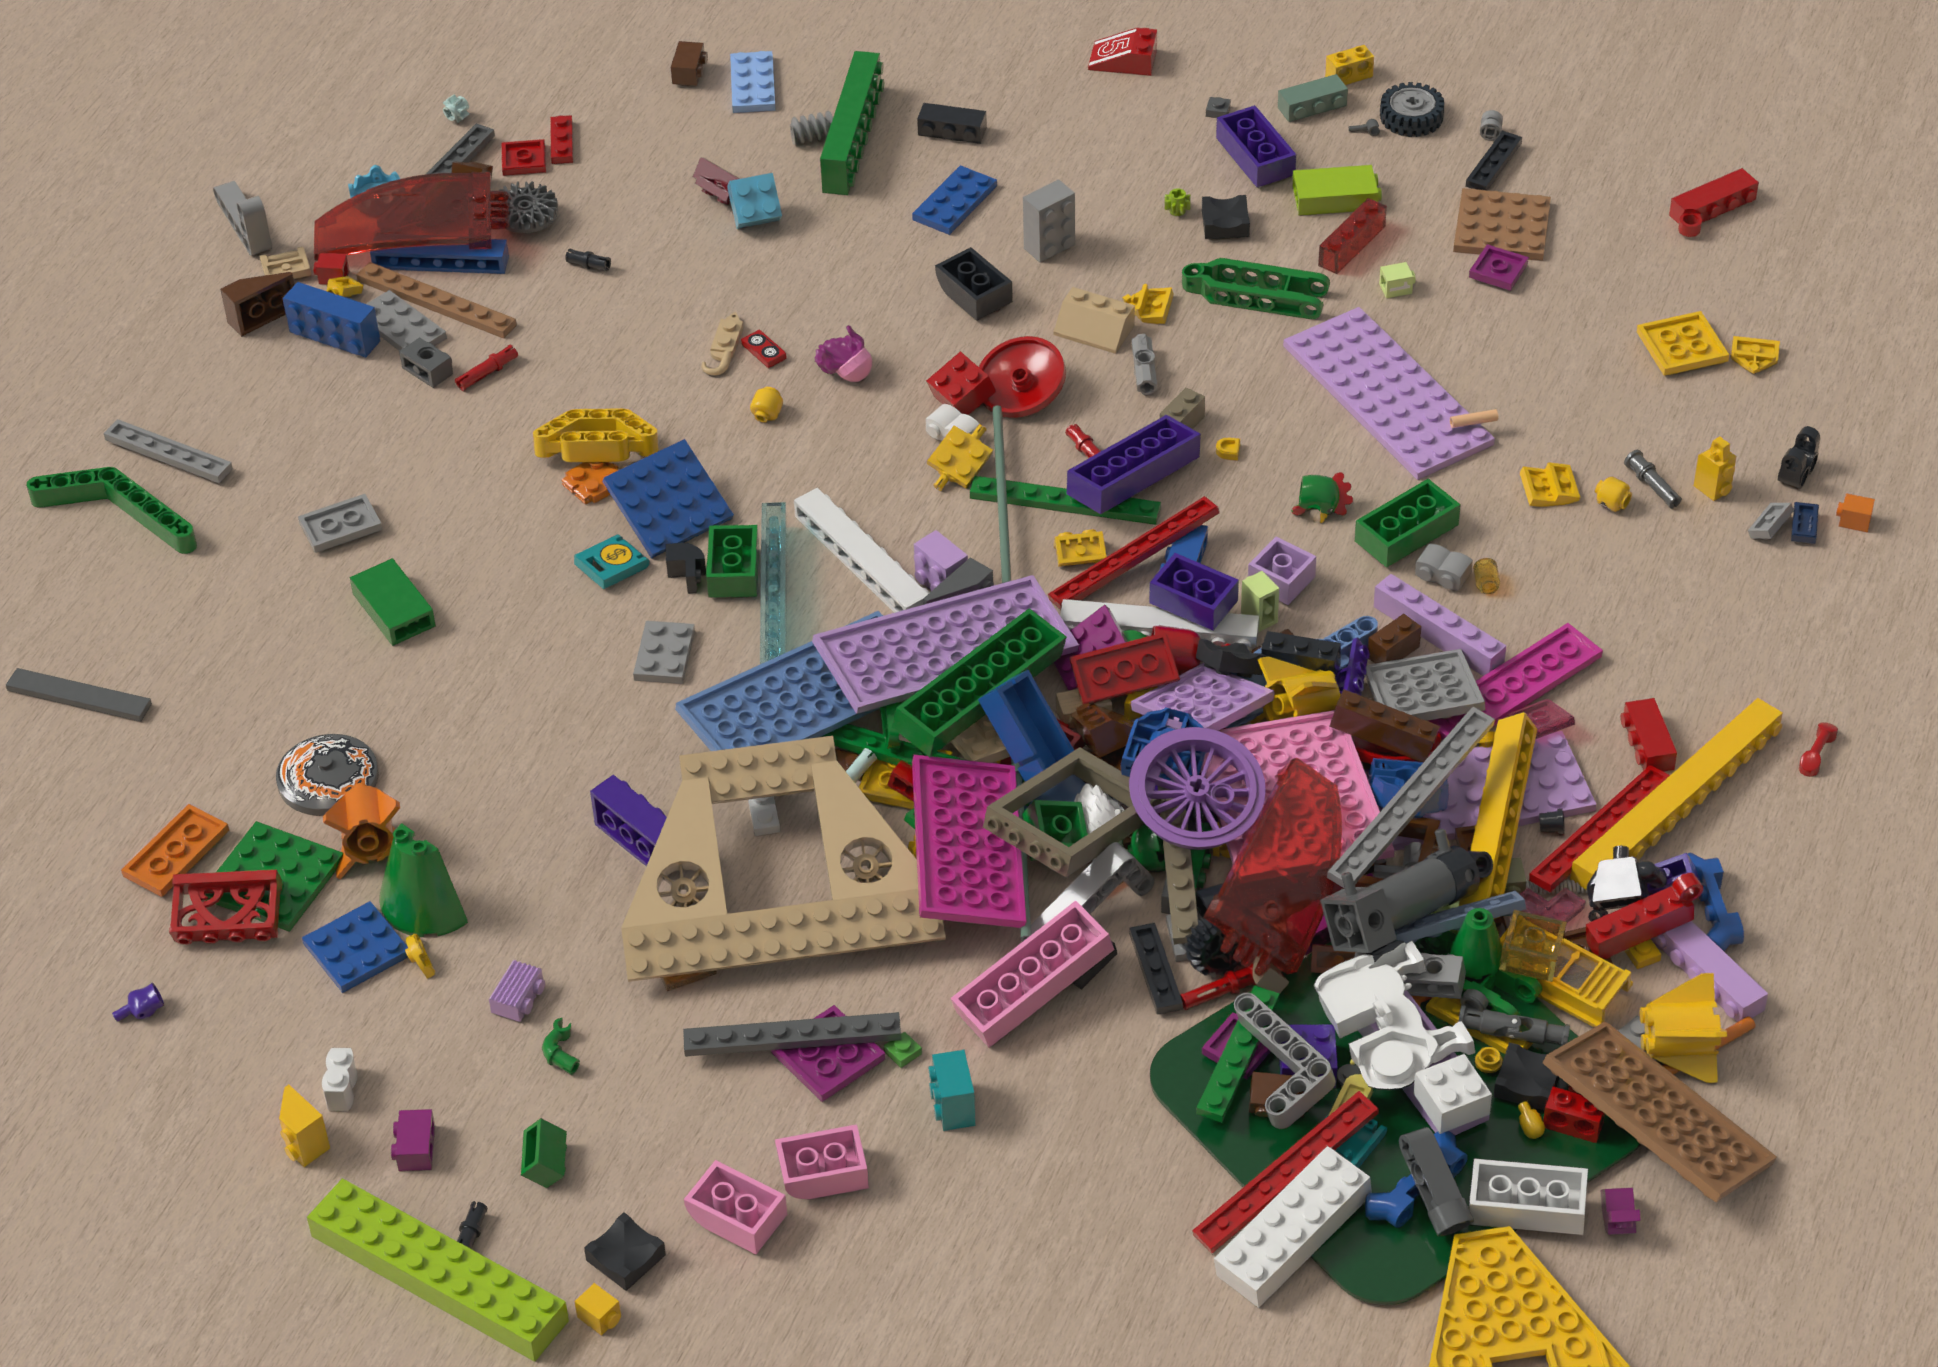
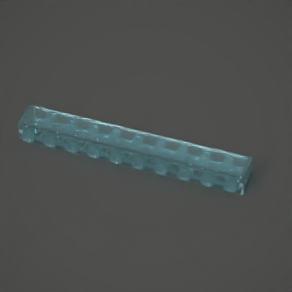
[760,502,787,664]

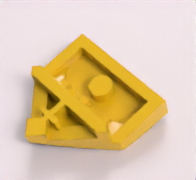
[1122,283,1174,324]
[1731,336,1780,374]

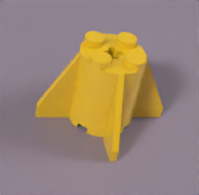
[1250,656,1341,724]
[1640,973,1727,1083]

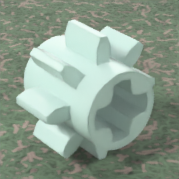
[443,94,469,123]

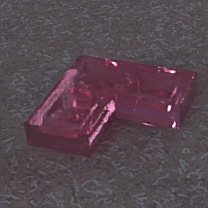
[1517,887,1586,933]

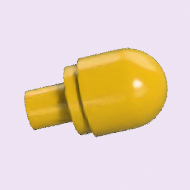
[1518,1101,1545,1139]

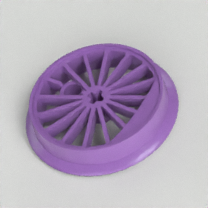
[1129,727,1266,850]

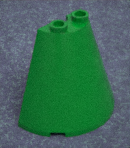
[379,823,468,937]

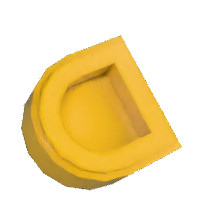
[1216,438,1241,461]

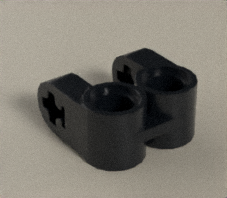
[1777,426,1820,489]

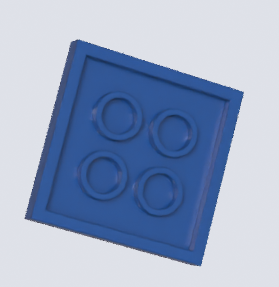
[302,901,408,993]

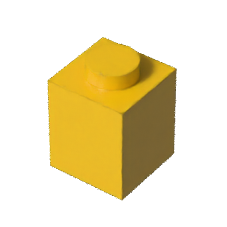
[574,1283,621,1336]

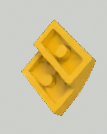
[1520,462,1581,507]

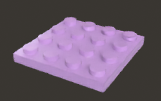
[1131,663,1274,731]

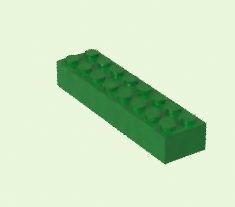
[820,51,885,195]
[892,608,1067,757]

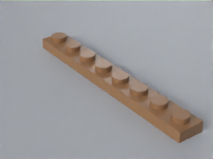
[356,262,517,339]

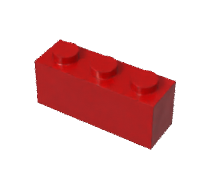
[1620,698,1677,772]

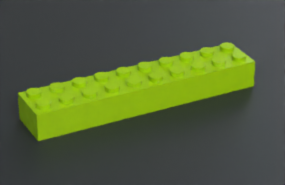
[307,1178,569,1362]

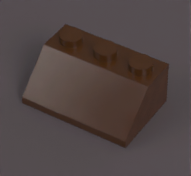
[1070,703,1133,757]

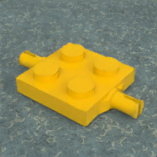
[927,424,993,491]

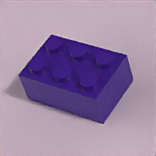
[1149,553,1239,631]

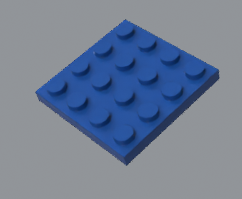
[602,439,734,559]

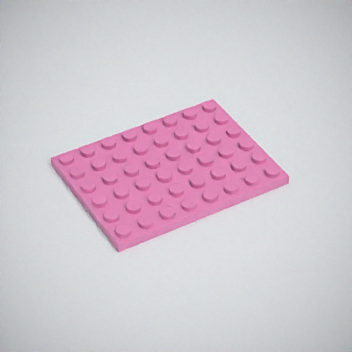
[1201,710,1394,884]

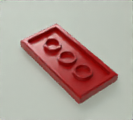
[1069,632,1180,705]

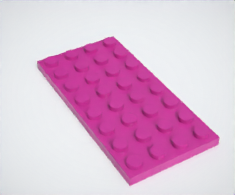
[912,755,1026,928]

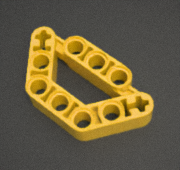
[533,408,659,462]

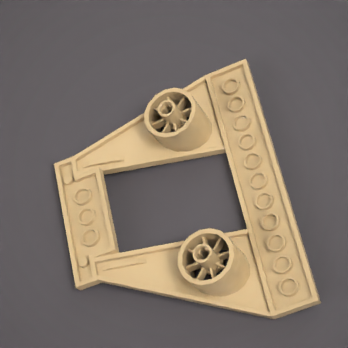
[621,736,945,982]

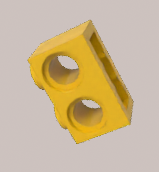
[1325,45,1374,85]

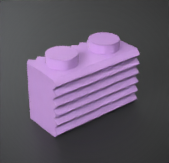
[489,960,545,1022]

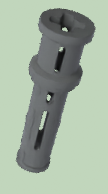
[1624,449,1682,509]

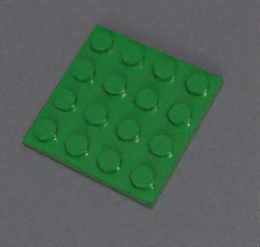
[205,821,344,932]

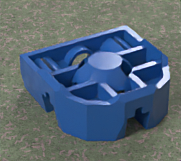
[1121,707,1207,783]
[1368,758,1449,818]

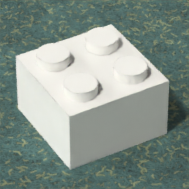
[1413,1054,1492,1134]

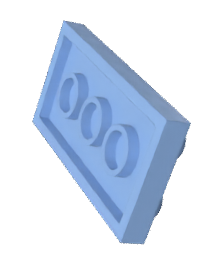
[730,51,776,113]

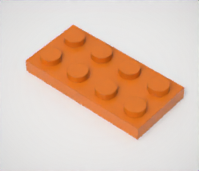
[121,804,230,897]

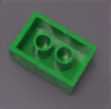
[706,525,759,598]

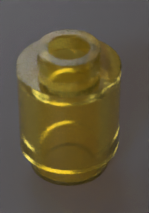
[1473,558,1500,594]

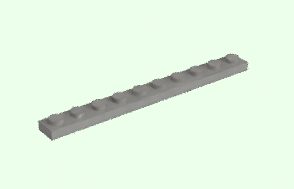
[1327,707,1495,888]

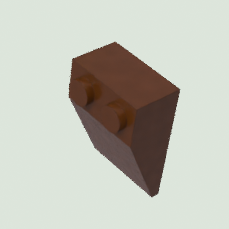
[220,272,295,337]

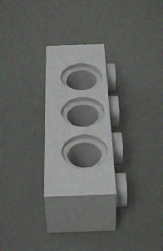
[1355,952,1466,999]

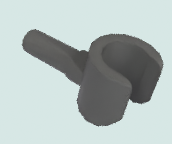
[1348,119,1380,136]

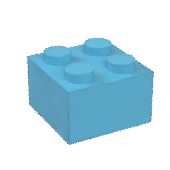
[727,173,782,229]

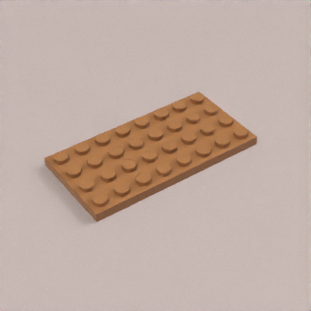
[1543,1021,1777,1202]

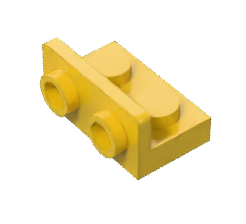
[1053,529,1107,567]

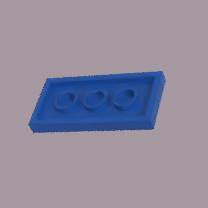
[912,165,997,235]

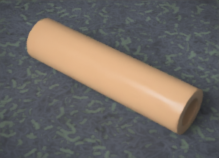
[1450,409,1498,428]

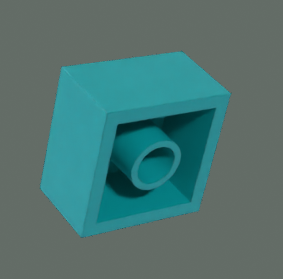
[928,1049,976,1131]

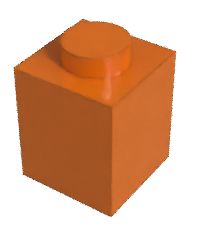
[1836,493,1875,533]

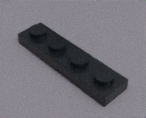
[1465,130,1522,191]
[1129,923,1183,1015]

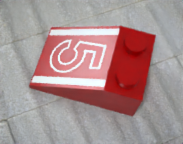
[1088,28,1157,76]

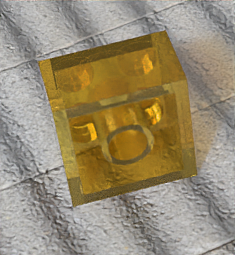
[1499,910,1567,982]

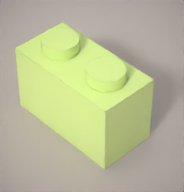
[1241,571,1279,632]

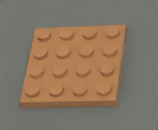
[1453,188,1551,261]

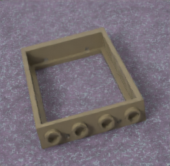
[983,747,1161,877]

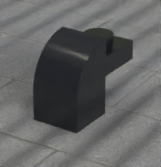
[666,543,706,594]

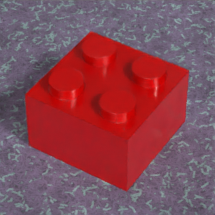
[926,351,996,415]

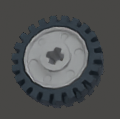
[1380,82,1445,137]

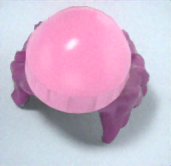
[815,325,872,382]

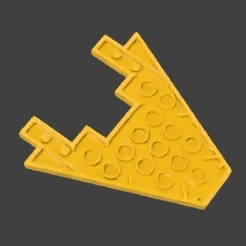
[1429,1226,1630,1367]

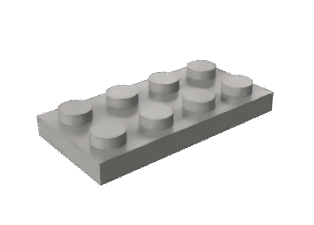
[367,290,447,351]

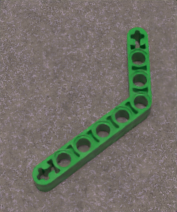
[26,467,197,554]

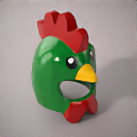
[1291,472,1353,523]

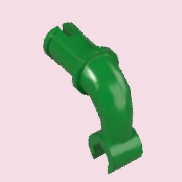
[542,1018,580,1075]

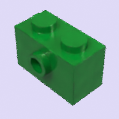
[521,1118,567,1188]

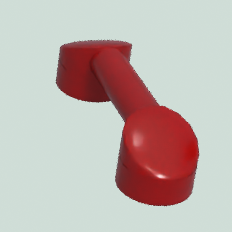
[1799,722,1838,777]

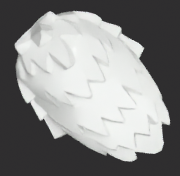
[1074,783,1124,861]

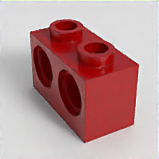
[1543,1087,1605,1143]

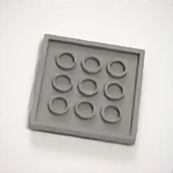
[1365,649,1485,721]

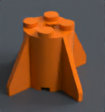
[323,783,400,880]

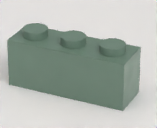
[1278,74,1348,122]

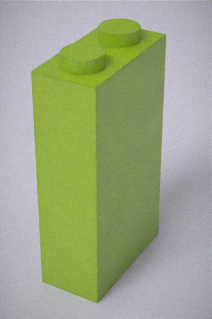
[1292,165,1382,216]

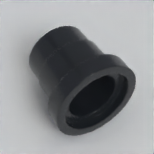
[1539,808,1565,834]

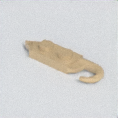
[701,312,744,376]

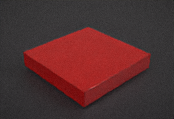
[501,139,546,176]

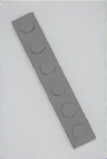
[104,419,233,483]

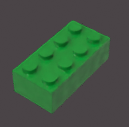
[1354,478,1461,568]

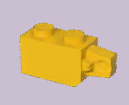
[1693,436,1737,501]

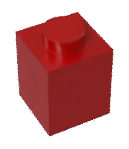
[313,253,350,285]

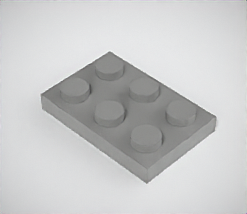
[298,494,383,553]
[633,621,695,684]

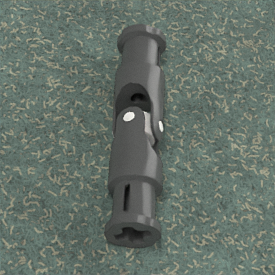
[1458,1006,1570,1046]

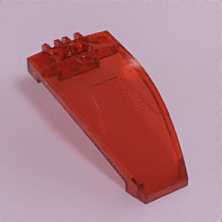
[314,172,509,261]
[1204,758,1342,976]

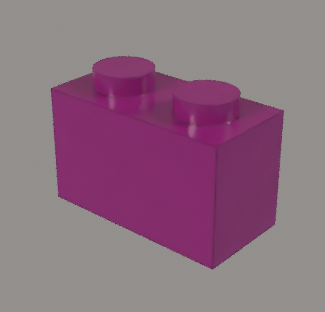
[391,1109,435,1171]

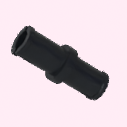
[565,248,611,271]
[457,1201,488,1249]

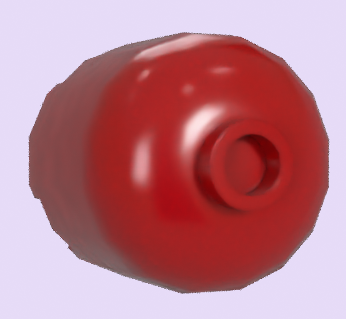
[1151,625,1202,676]

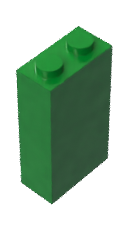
[349,558,436,646]

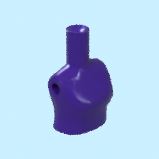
[112,982,164,1022]

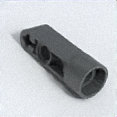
[1399,1127,1474,1237]

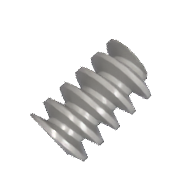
[790,111,833,145]

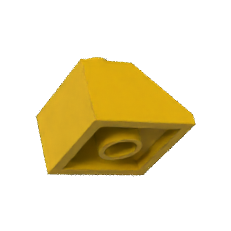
[279,1084,330,1167]

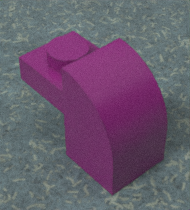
[1600,1188,1641,1235]

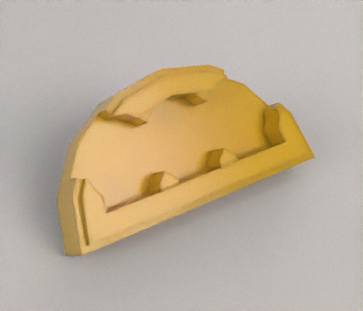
[405,934,435,979]

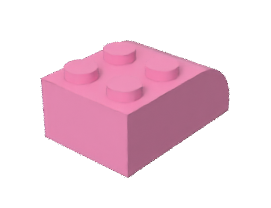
[775,1124,869,1199]
[684,1160,787,1254]

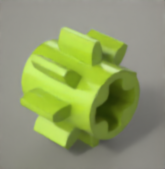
[1165,188,1191,216]

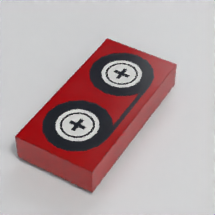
[741,329,787,368]

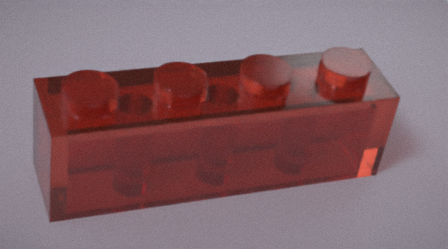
[1318,198,1387,274]

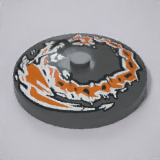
[276,734,379,816]

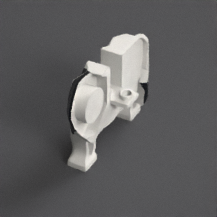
[1314,940,1475,1090]

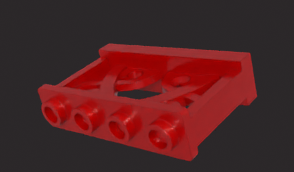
[169,870,282,945]

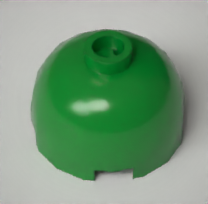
[1128,824,1166,872]

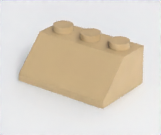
[1053,287,1135,354]

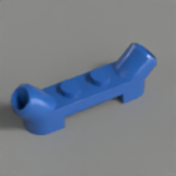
[1687,852,1744,952]
[1365,1131,1468,1228]

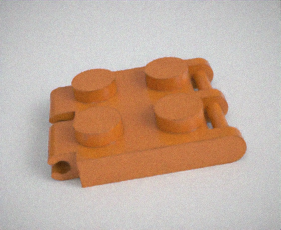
[561,462,619,504]

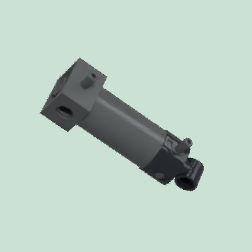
[1320,828,1493,953]

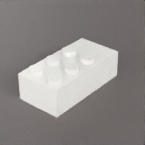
[1469,1159,1588,1235]

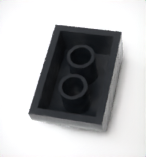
[935,247,1013,321]

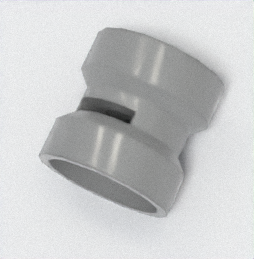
[1480,110,1503,141]

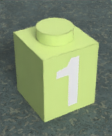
[1379,262,1416,298]

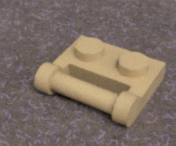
[259,247,311,279]

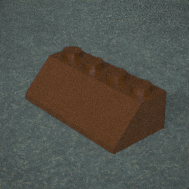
[1329,689,1440,763]

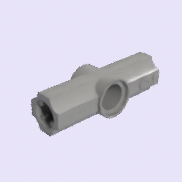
[1132,334,1157,395]

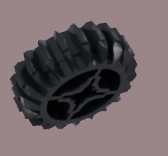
[1184,908,1256,978]

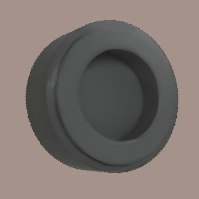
[1460,989,1489,1012]

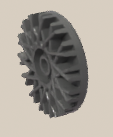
[491,181,558,233]

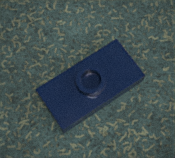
[1791,502,1819,544]

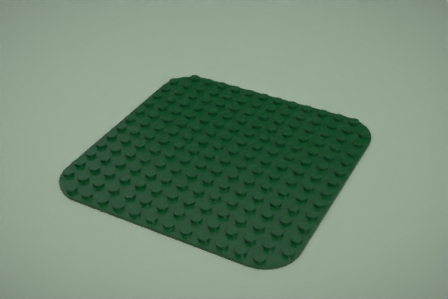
[1150,941,1641,1305]

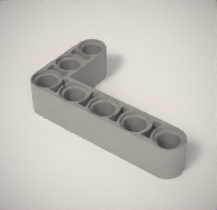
[213,181,272,256]
[1031,842,1155,935]
[1234,993,1336,1129]

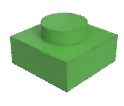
[884,1031,922,1068]

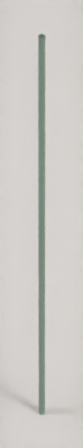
[993,405,1031,942]

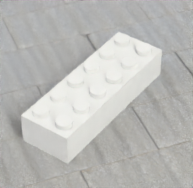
[1214,1146,1372,1308]

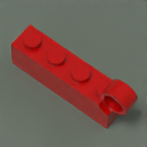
[1669,168,1759,237]
[1586,873,1703,959]

